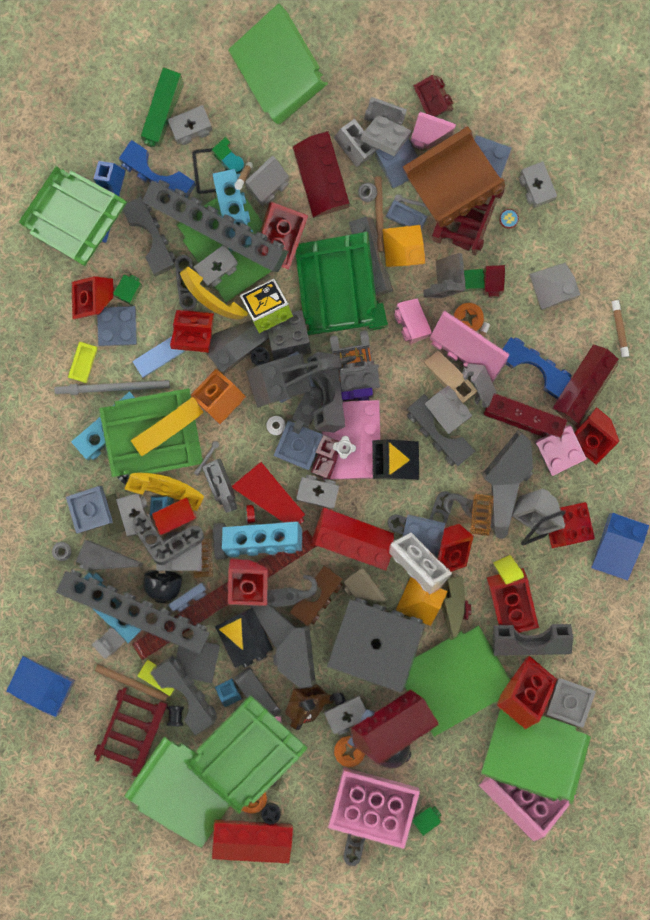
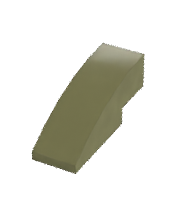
[442,576,465,640]

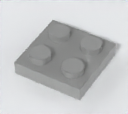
[361,115,411,156]
[546,677,596,728]

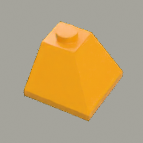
[382,225,426,267]
[395,576,448,626]

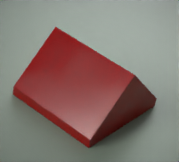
[152,497,197,535]

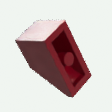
[483,265,505,298]

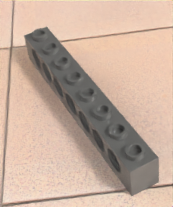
[142,180,289,272]
[56,569,210,654]

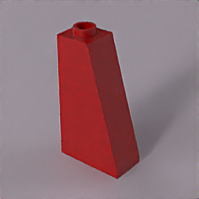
[232,462,306,525]

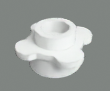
[333,436,356,459]

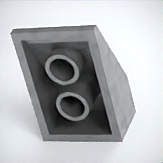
[76,540,143,571]

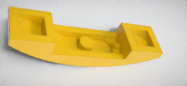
[180,267,248,319]
[130,397,204,456]
[124,473,204,511]

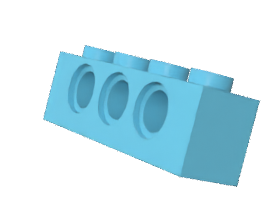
[212,169,253,251]
[71,391,135,460]
[222,522,302,557]
[75,572,142,643]

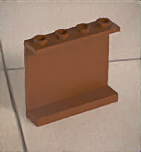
[403,126,505,228]

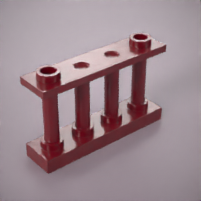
[432,188,505,256]
[483,393,567,439]
[94,686,168,777]

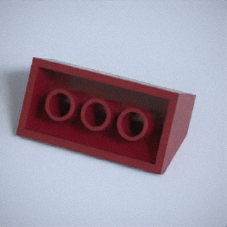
[292,131,350,218]
[552,344,619,428]
[351,689,439,765]

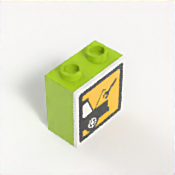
[240,279,293,333]

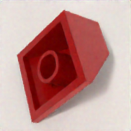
[72,276,114,319]
[574,407,620,465]
[438,524,474,572]
[228,559,268,606]

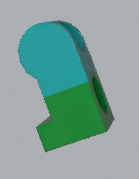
[211,137,244,174]

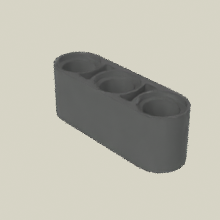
[175,255,198,311]
[234,667,282,717]

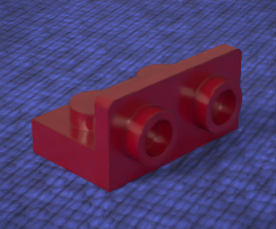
[413,75,454,117]

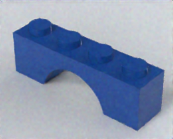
[119,140,196,204]
[94,161,126,243]
[502,337,572,400]

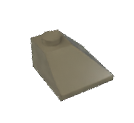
[343,568,386,601]

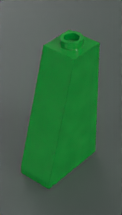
[141,67,184,148]

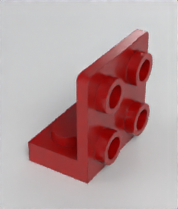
[548,502,595,548]

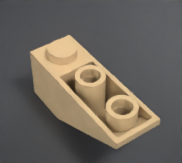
[424,351,477,404]

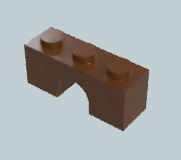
[289,566,343,626]

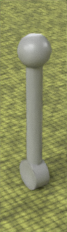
[395,194,428,209]
[194,441,219,476]

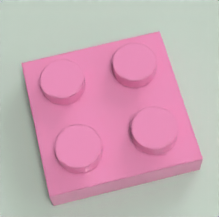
[535,424,586,476]

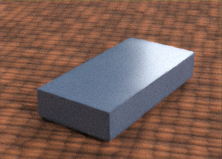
[386,200,428,230]

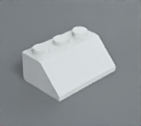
[389,533,452,594]

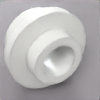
[267,416,286,435]

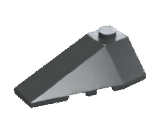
[205,320,269,375]

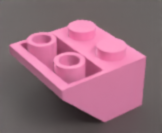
[394,298,432,345]

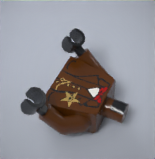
[285,684,346,730]

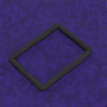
[192,148,230,194]
[521,510,565,546]

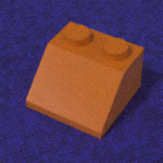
[191,369,246,424]

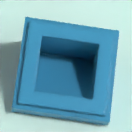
[150,497,174,516]
[215,679,242,707]

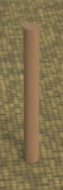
[374,176,384,252]
[95,664,168,702]

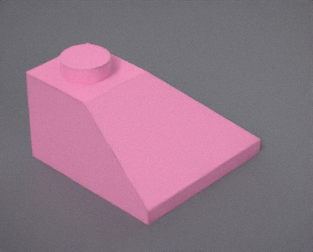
[410,112,456,150]

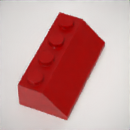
[310,507,394,571]
[212,819,293,864]

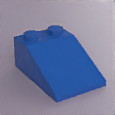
[591,513,650,580]
[7,656,75,717]

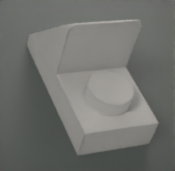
[92,628,125,659]

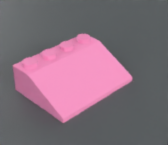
[430,311,509,383]
[322,400,380,480]
[328,767,420,849]
[479,776,576,841]

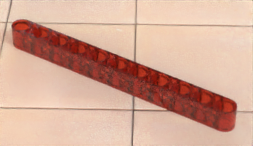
[131,530,317,660]

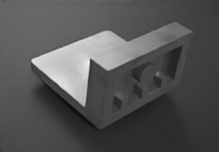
[423,253,466,298]
[267,310,311,361]
[339,361,380,392]

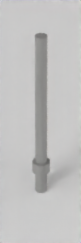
[55,380,170,395]

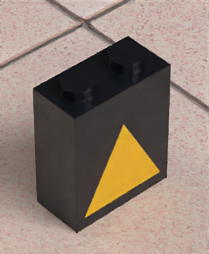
[372,439,419,481]
[215,607,273,668]

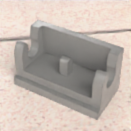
[364,97,407,125]
[463,364,497,408]

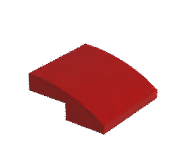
[170,310,214,353]

